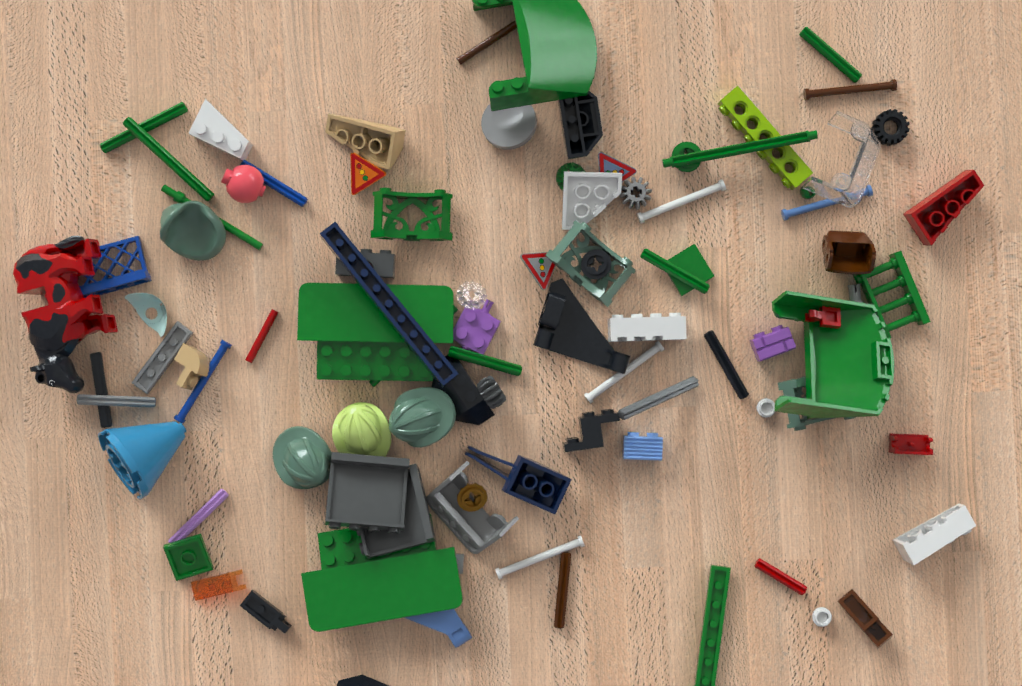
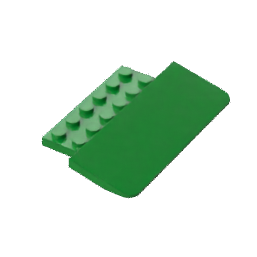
[297,283,454,381]
[301,514,463,632]

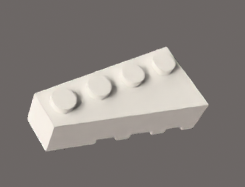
[892,504,976,565]

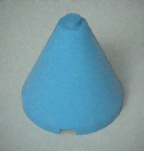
[98,421,186,500]

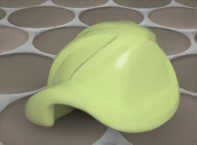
[332,402,392,457]

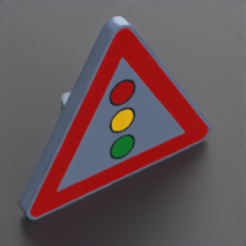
[598,152,637,182]

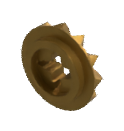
[457,483,487,512]

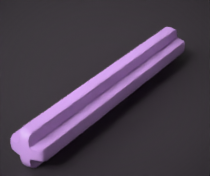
[168,489,229,543]

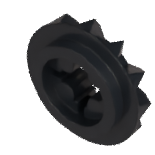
[581,249,612,280]

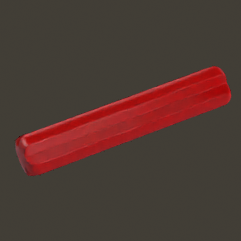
[754,558,807,595]

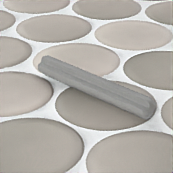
[77,394,156,408]

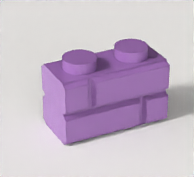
[750,325,796,362]

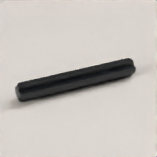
[704,330,749,399]
[90,352,112,428]

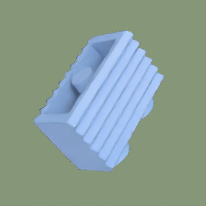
[622,432,663,461]

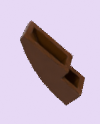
[838,589,893,648]

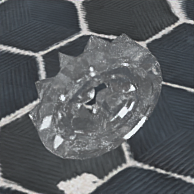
[456,281,487,310]

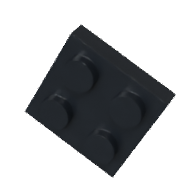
[563,409,620,452]

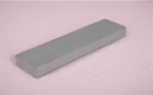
[132,321,194,394]

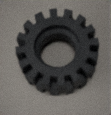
[871,109,910,146]

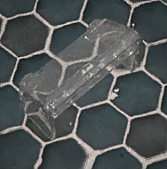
[803,111,881,208]

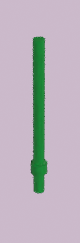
[161,185,263,250]

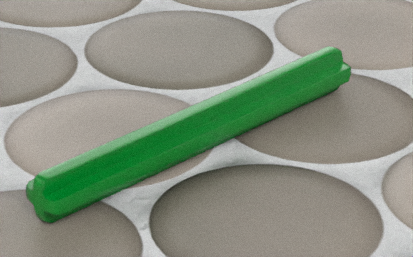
[100,102,188,153]

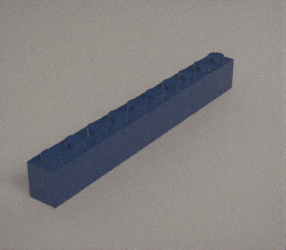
[320,222,459,388]

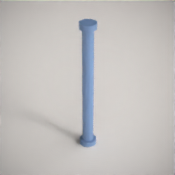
[781,185,873,221]

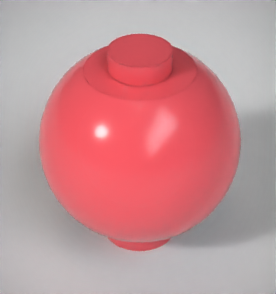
[221,165,266,203]

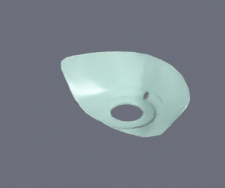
[125,293,167,337]

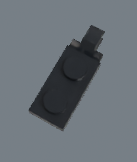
[240,590,292,633]

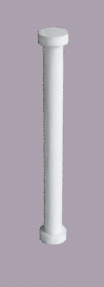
[637,179,726,224]
[584,341,665,404]
[495,535,585,580]

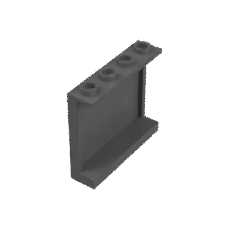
[325,452,410,534]
[356,464,436,559]

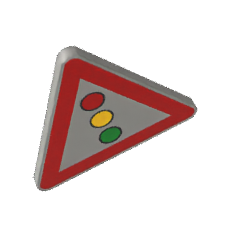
[520,252,556,290]

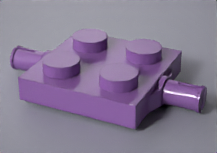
[453,299,501,355]

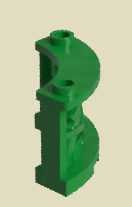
[371,188,453,241]

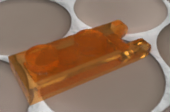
[191,569,246,601]

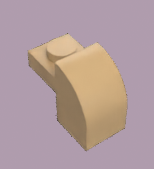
[174,343,209,390]

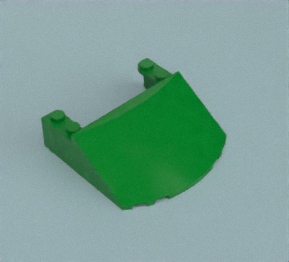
[472,0,597,111]
[772,291,894,419]

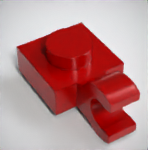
[805,306,841,329]

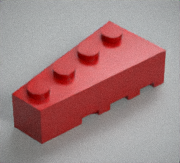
[903,170,985,246]

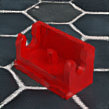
[889,433,933,455]

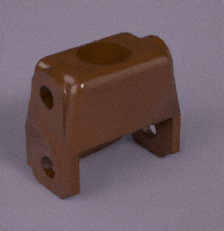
[822,230,876,274]

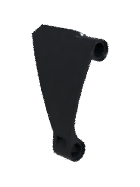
[533,278,630,374]

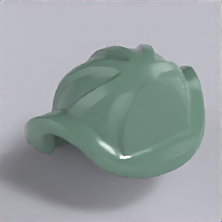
[160,201,226,261]
[389,387,456,448]
[273,426,332,489]

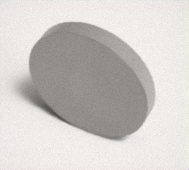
[481,104,537,150]

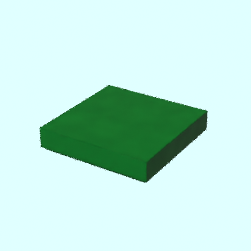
[667,244,714,296]
[163,534,214,581]

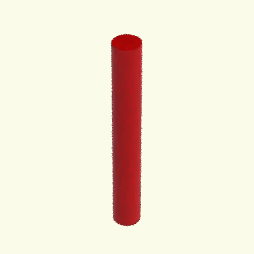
[245,309,279,363]

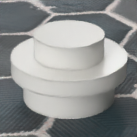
[756,398,775,418]
[812,607,832,627]

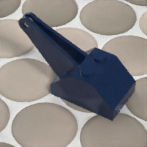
[465,446,572,514]

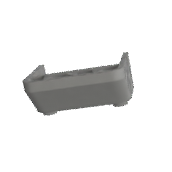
[426,461,519,554]

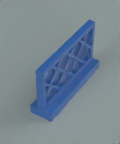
[80,236,152,298]

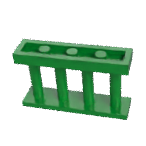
[854,251,931,338]

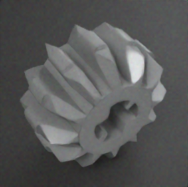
[619,177,652,210]

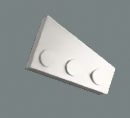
[189,99,253,161]

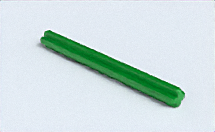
[122,117,214,201]

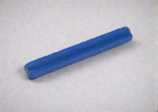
[240,160,308,207]

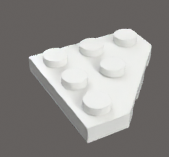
[562,171,622,230]

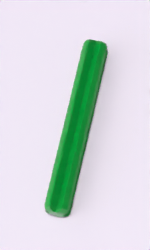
[799,27,862,83]
[640,249,710,294]
[448,346,522,376]

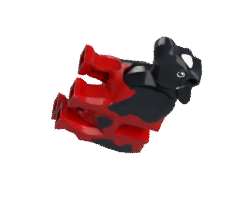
[13,235,118,393]

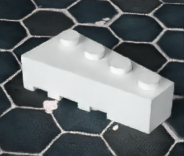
[607,313,687,342]

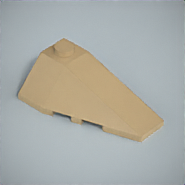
[325,113,406,170]

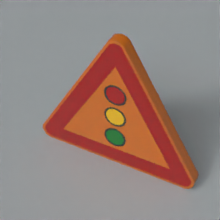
[350,153,386,195]

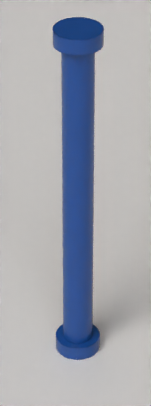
[174,339,232,424]

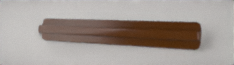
[554,552,571,629]

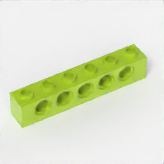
[718,86,813,190]

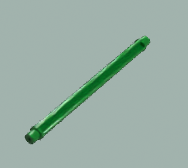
[662,130,818,168]

